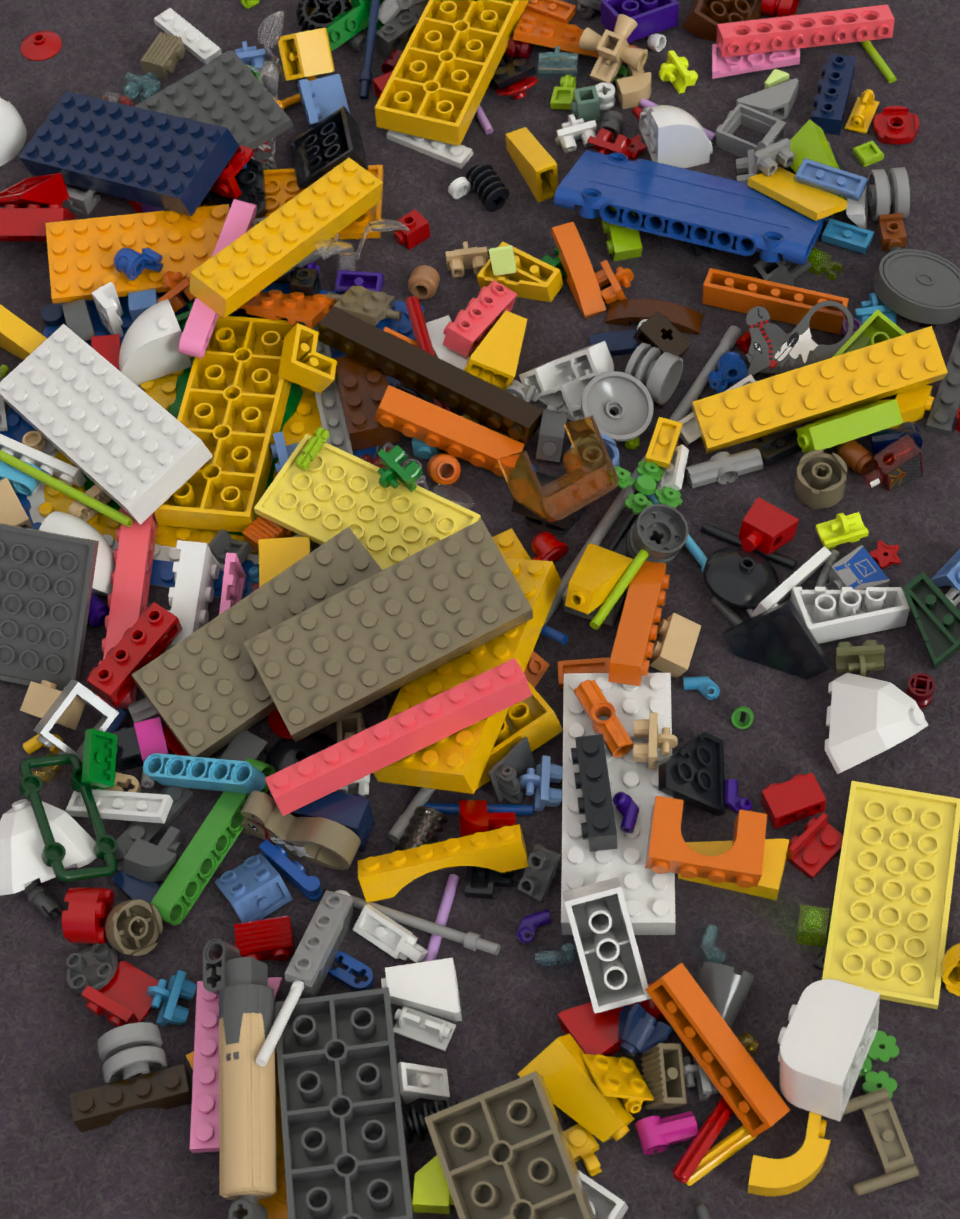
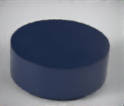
[41,303,65,326]

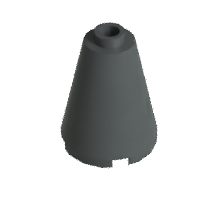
[697,962,755,1029]

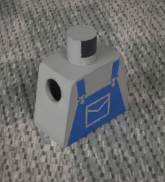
[823,545,890,590]

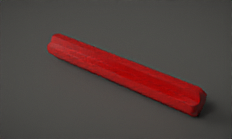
[673,1096,734,1184]

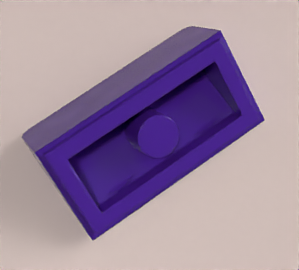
[335,270,385,293]

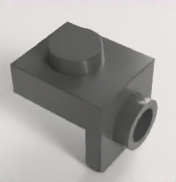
[208,529,253,564]

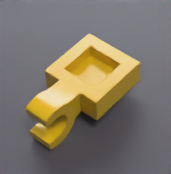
[563,1123,602,1177]

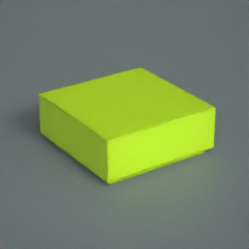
[852,140,884,167]

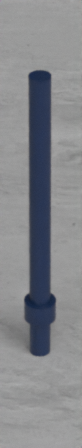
[359,0,380,99]

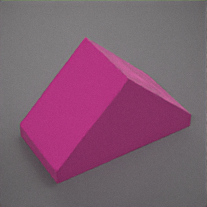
[134,717,169,763]

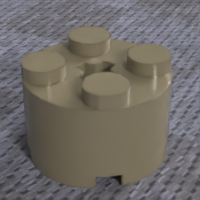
[794,450,847,510]

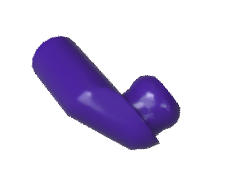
[724,779,752,814]
[613,792,639,833]
[517,909,551,944]

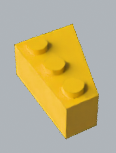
[476,241,564,303]

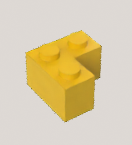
[278,323,337,394]

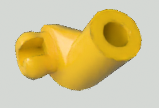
[23,734,63,755]

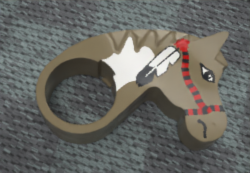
[240,790,361,870]

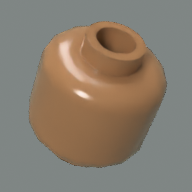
[408,265,440,300]

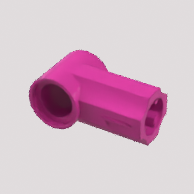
[635,1111,698,1155]

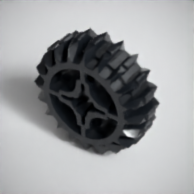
[296,0,352,32]

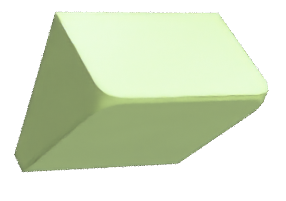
[764,69,789,89]
[489,245,517,276]

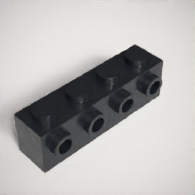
[571,734,618,852]

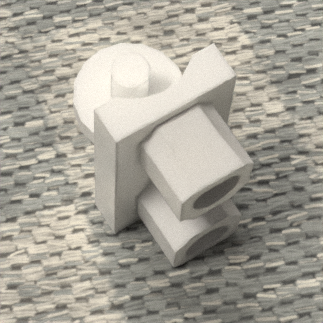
[555,114,597,153]

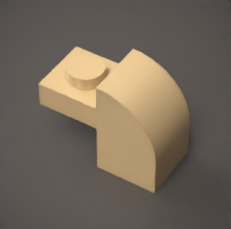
[617,64,651,109]

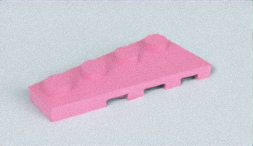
[712,44,800,79]
[219,553,246,615]

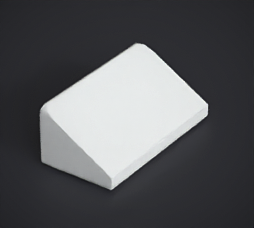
[846,186,868,229]

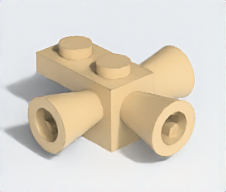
[579,14,648,84]

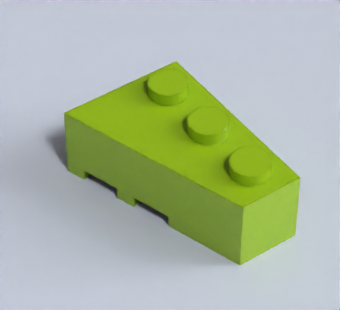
[602,206,642,261]

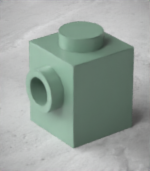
[570,85,600,123]

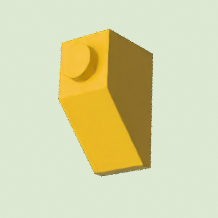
[887,385,934,430]

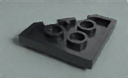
[203,158,267,226]
[723,600,832,679]
[658,732,726,816]

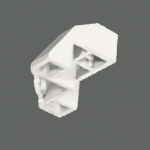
[519,341,614,431]
[824,673,928,774]
[0,799,97,896]

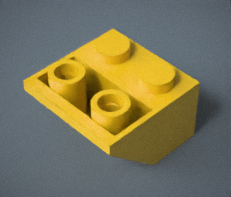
[277,28,335,81]

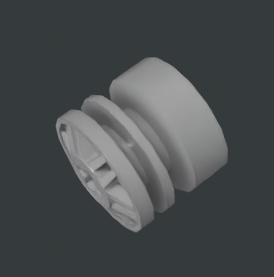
[625,343,683,405]

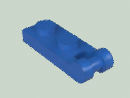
[259,839,323,902]

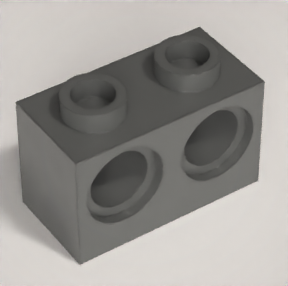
[375,10,419,59]

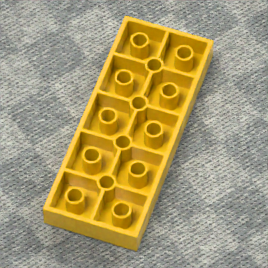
[375,0,529,146]
[154,315,299,533]
[373,558,561,794]

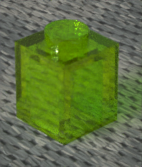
[796,904,829,947]

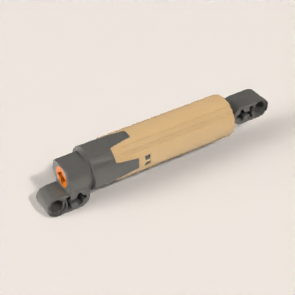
[203,939,277,1219]

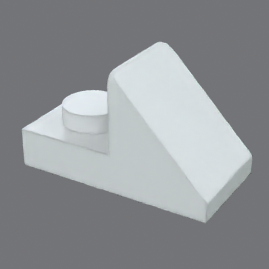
[397,1062,450,1104]

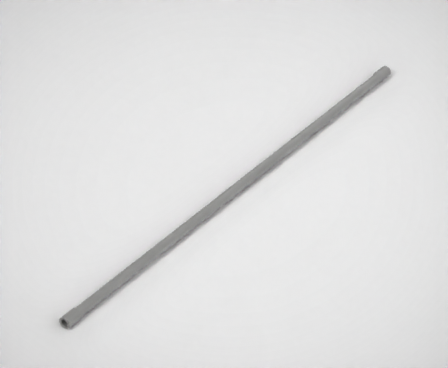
[387,325,742,844]

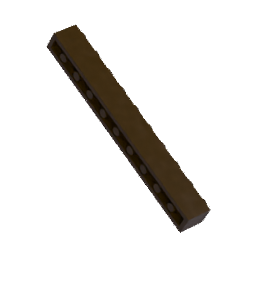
[318,306,543,444]

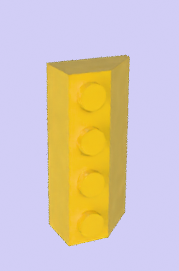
[476,680,563,790]

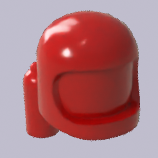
[531,531,569,563]

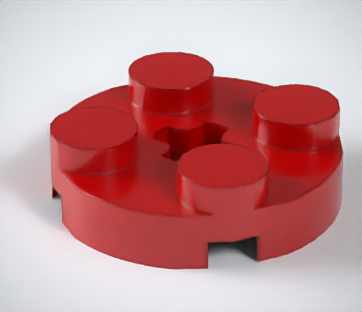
[873,106,919,145]

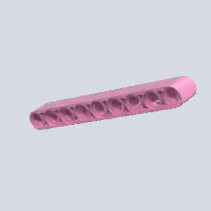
[178,199,257,359]

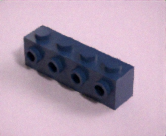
[810,54,856,135]

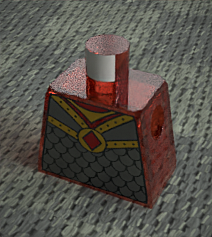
[863,434,923,491]

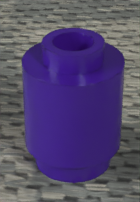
[87,593,110,627]

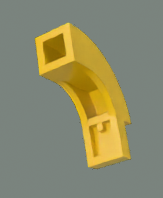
[747,1112,830,1196]

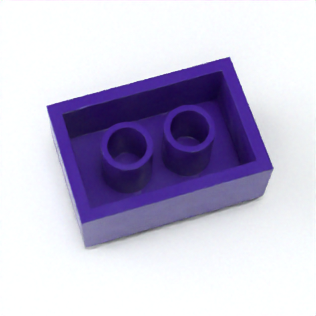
[601,0,679,43]

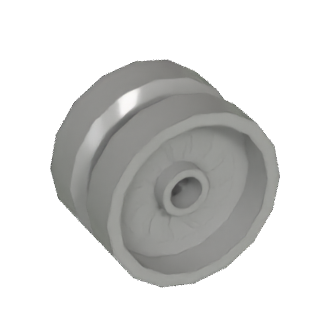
[868,167,910,221]
[97,1022,168,1084]

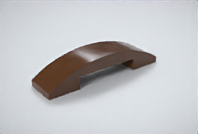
[606,299,703,335]

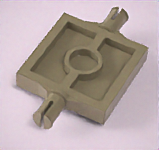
[326,285,402,326]

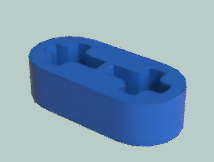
[328,951,374,992]

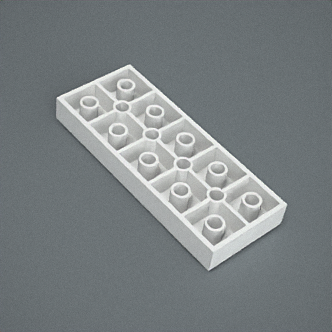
[0,324,213,525]
[561,673,675,935]

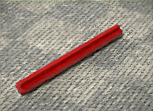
[405,296,452,412]

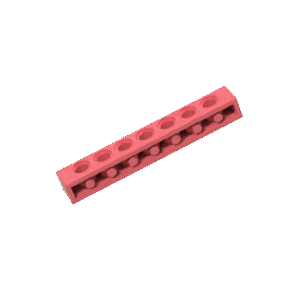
[716,4,895,58]

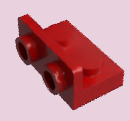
[786,813,843,880]

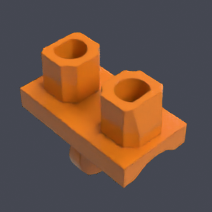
[595,260,634,305]
[157,271,196,313]

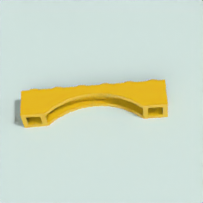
[358,824,529,903]

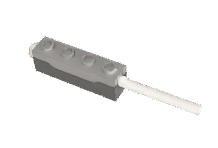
[256,890,354,1067]

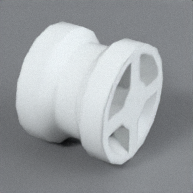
[595,82,615,110]

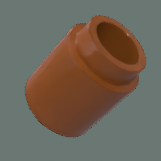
[837,439,874,475]

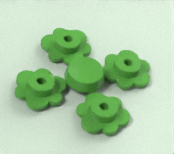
[606,461,683,514]
[858,1031,899,1099]

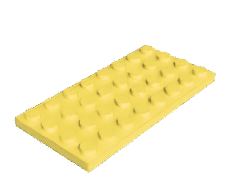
[254,433,481,570]
[822,781,960,1009]

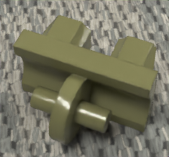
[835,640,885,677]

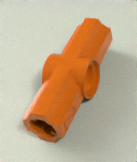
[574,680,634,758]

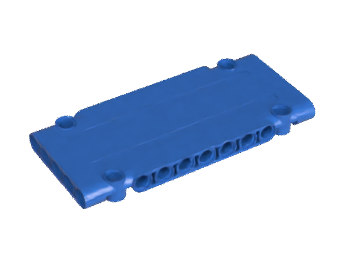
[554,150,827,266]

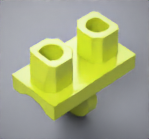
[659,51,698,94]
[815,512,869,550]

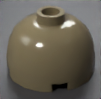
[105,899,163,956]

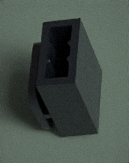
[511,471,590,535]

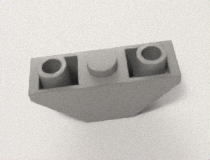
[736,78,799,120]

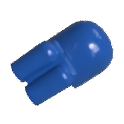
[114,248,163,281]
[708,352,748,394]

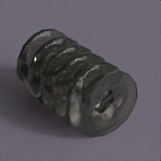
[395,806,448,851]

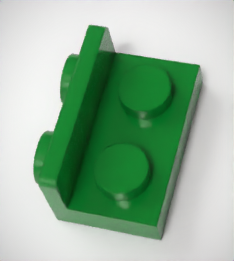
[81,728,117,790]

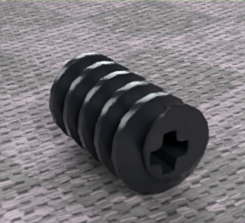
[466,163,510,212]
[402,1097,462,1143]

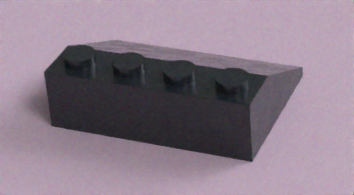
[290,106,368,189]

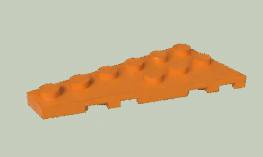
[513,9,638,64]
[195,290,335,329]

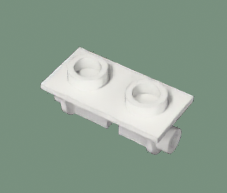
[394,1005,456,1051]

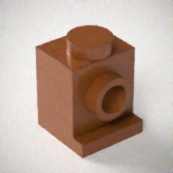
[877,213,907,251]

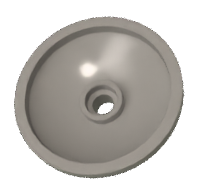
[581,371,654,441]

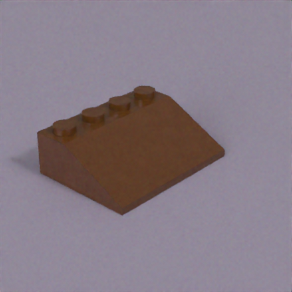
[682,0,762,41]

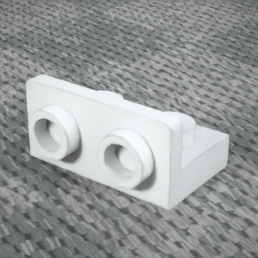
[92,282,124,337]

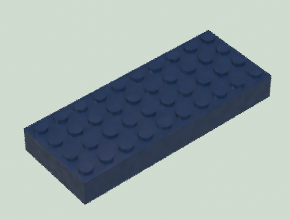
[18,91,239,216]

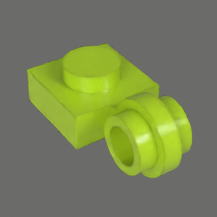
[550,74,576,110]

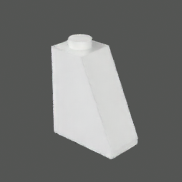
[381,958,462,1022]

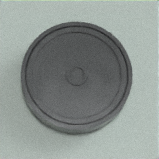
[873,249,960,324]

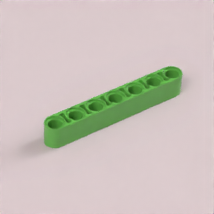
[151,758,276,925]

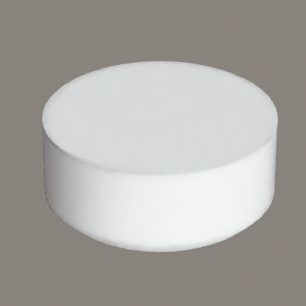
[448,177,471,199]

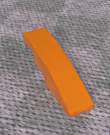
[551,222,606,319]

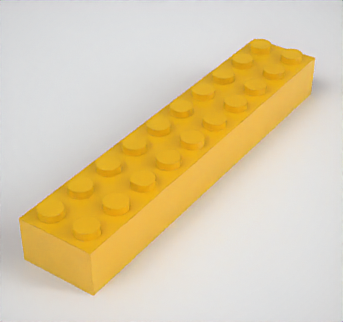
[189,158,383,319]
[692,326,948,454]

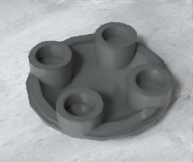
[66,943,118,993]

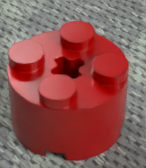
[62,887,114,944]

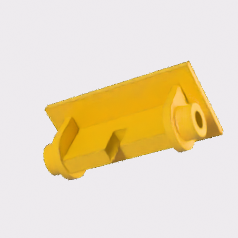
[845,89,879,134]

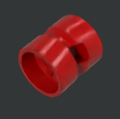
[760,0,799,17]

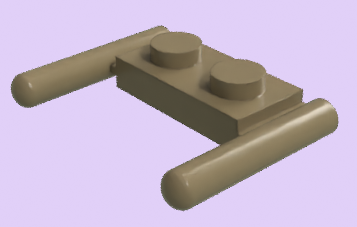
[827,1087,919,1196]

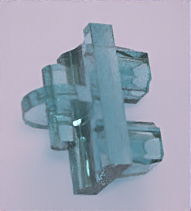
[538,46,578,78]
[123,71,161,102]

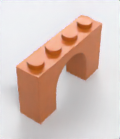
[645,796,767,888]

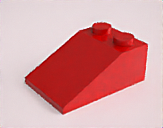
[0,172,70,208]

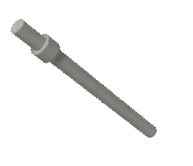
[350,895,500,955]

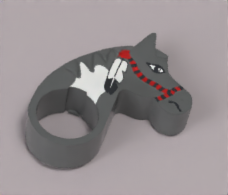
[745,301,854,378]

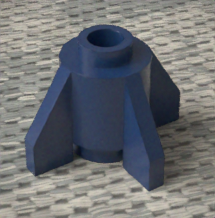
[618,1002,672,1056]

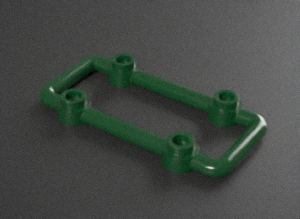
[19,754,118,882]

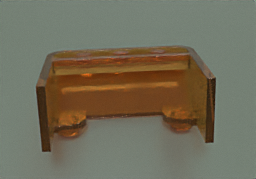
[497,415,618,522]

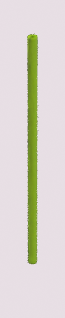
[0,450,133,527]

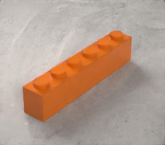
[703,268,849,335]
[374,385,524,478]
[608,561,670,686]
[645,963,790,1138]

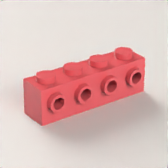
[442,280,517,359]

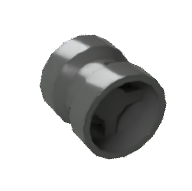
[598,110,625,142]

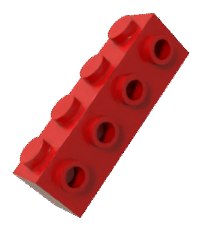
[87,602,183,707]

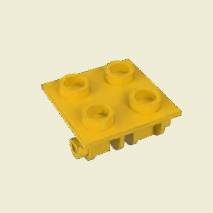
[581,1053,654,1113]

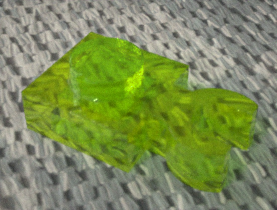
[807,247,843,281]

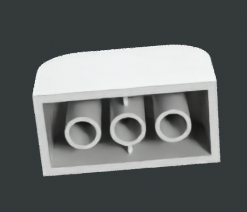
[562,877,651,1014]
[778,979,880,1121]

